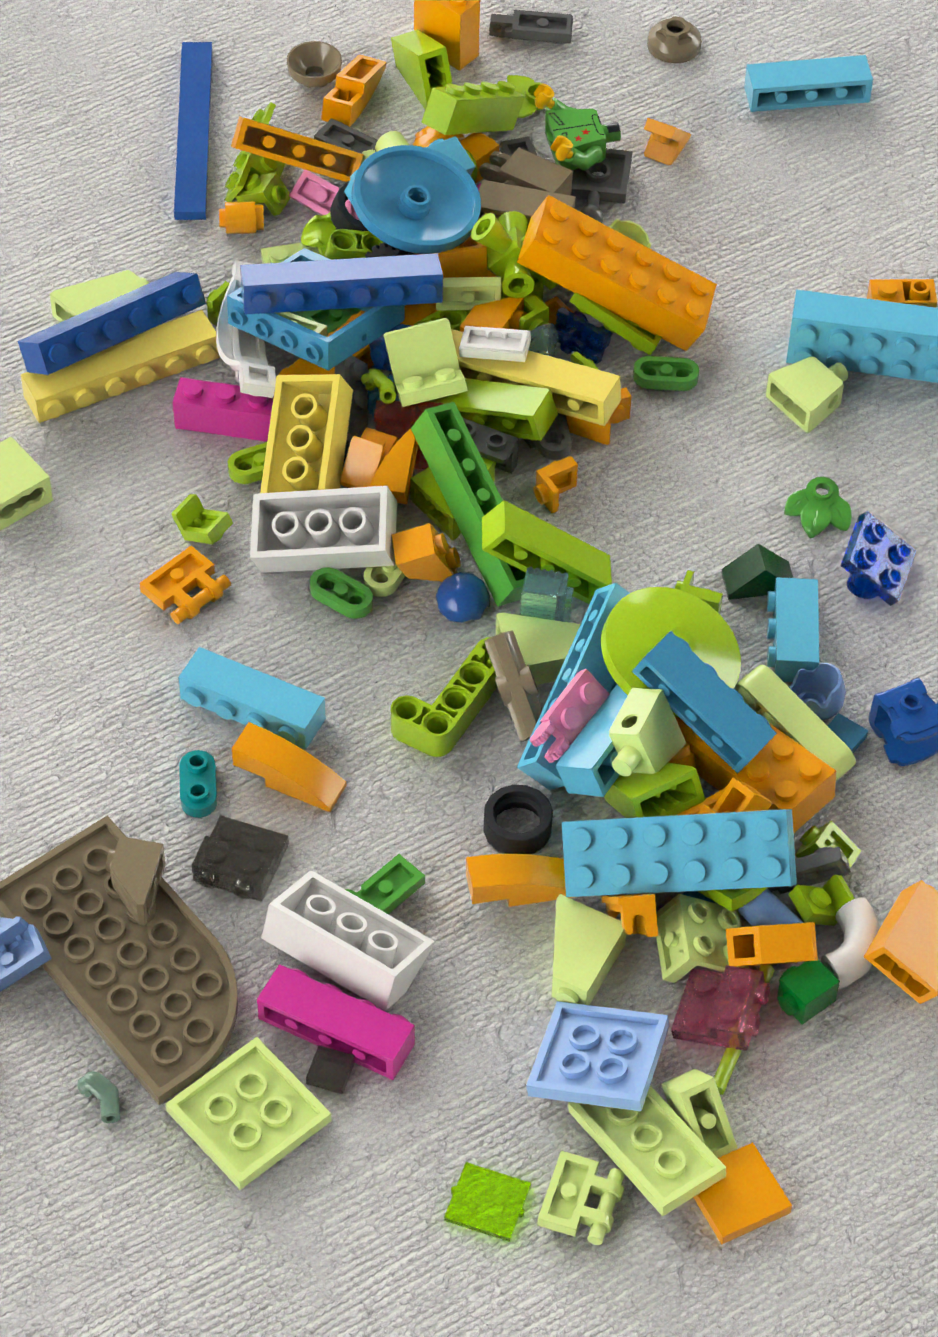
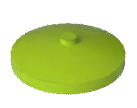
[601,587,741,717]

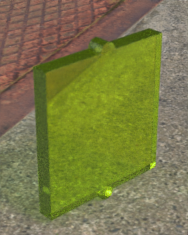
[444,1162,531,1242]

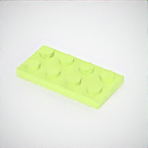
[568,1086,726,1216]

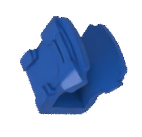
[868,677,938,766]

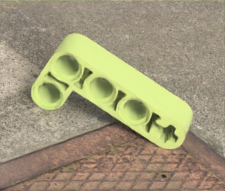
[733,665,856,781]

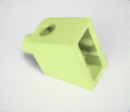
[766,357,848,433]
[609,688,686,776]

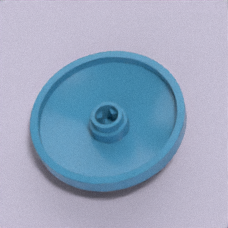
[352,145,481,254]

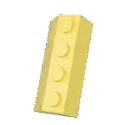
[260,374,353,493]

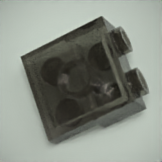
[192,815,289,902]

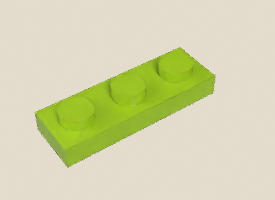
[569,293,662,355]

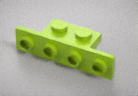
[224,102,285,202]

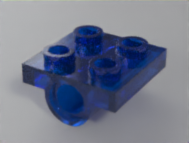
[840,511,917,606]

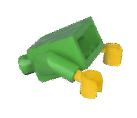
[534,83,621,170]

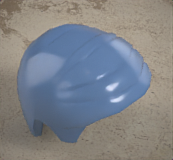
[789,663,846,720]

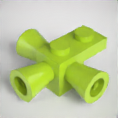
[471,211,558,298]

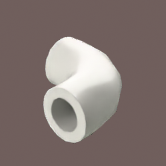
[821,898,880,990]

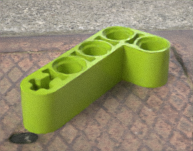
[391,637,497,757]

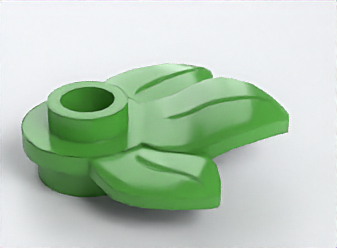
[784,477,852,538]

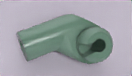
[77,1071,121,1123]

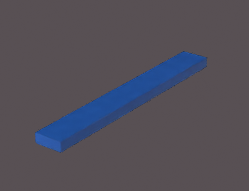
[174,42,213,220]

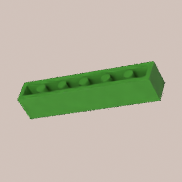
[411,402,542,607]

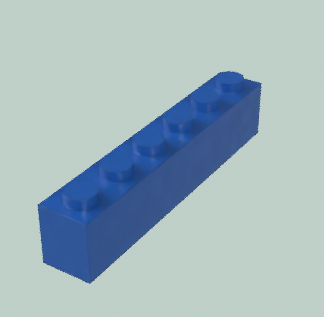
[240,253,443,315]
[18,272,206,375]

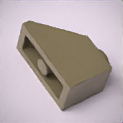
[106,836,166,926]

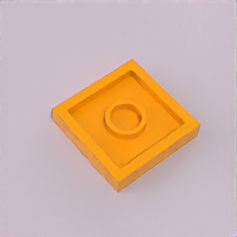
[693,1142,792,1245]

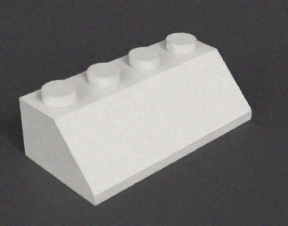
[261,870,435,1011]

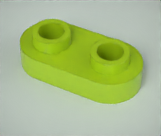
[228,442,267,484]

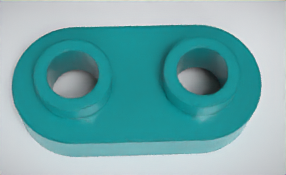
[179,750,217,818]

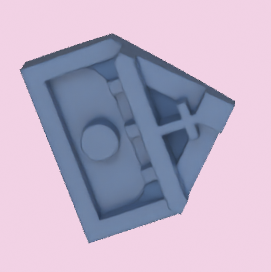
[0,916,52,992]

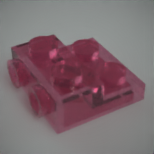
[671,965,770,1051]

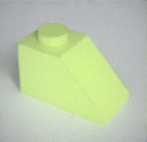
[661,1069,738,1158]

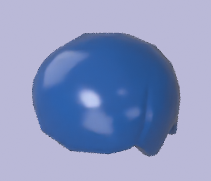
[436,572,490,623]

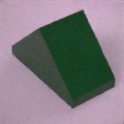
[721,544,793,600]

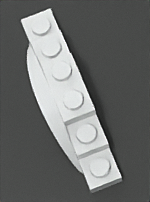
[216,260,276,398]

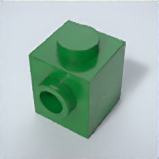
[777,959,840,1025]

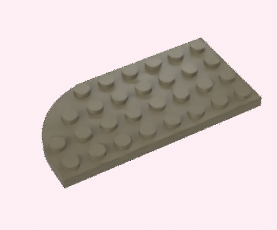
[0,815,238,1105]

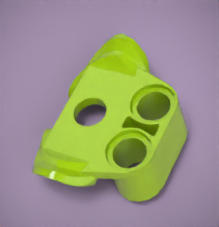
[301,213,385,260]

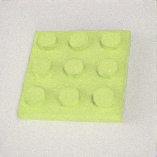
[165,1037,332,1190]

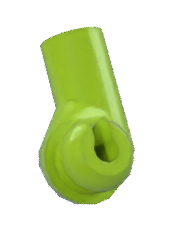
[361,369,396,404]

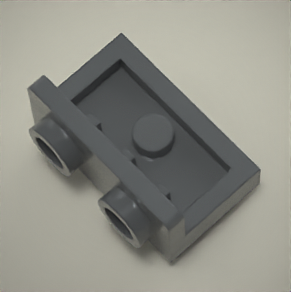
[463,418,519,474]

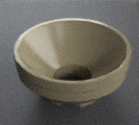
[647,16,702,63]
[287,41,342,88]

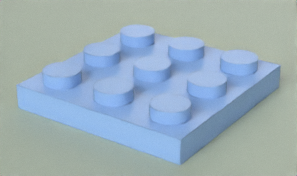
[526,1001,669,1111]

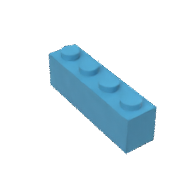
[632,631,777,774]

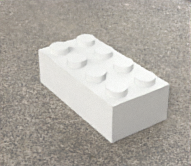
[250,486,397,573]

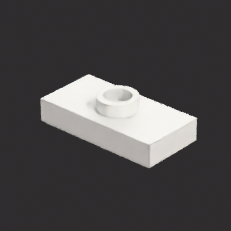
[459,326,531,362]

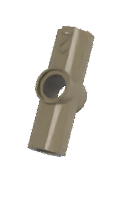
[484,630,543,742]

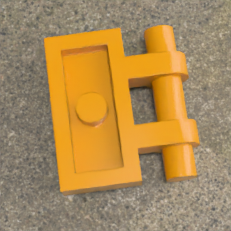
[140,545,231,624]

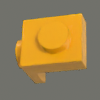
[533,456,578,514]

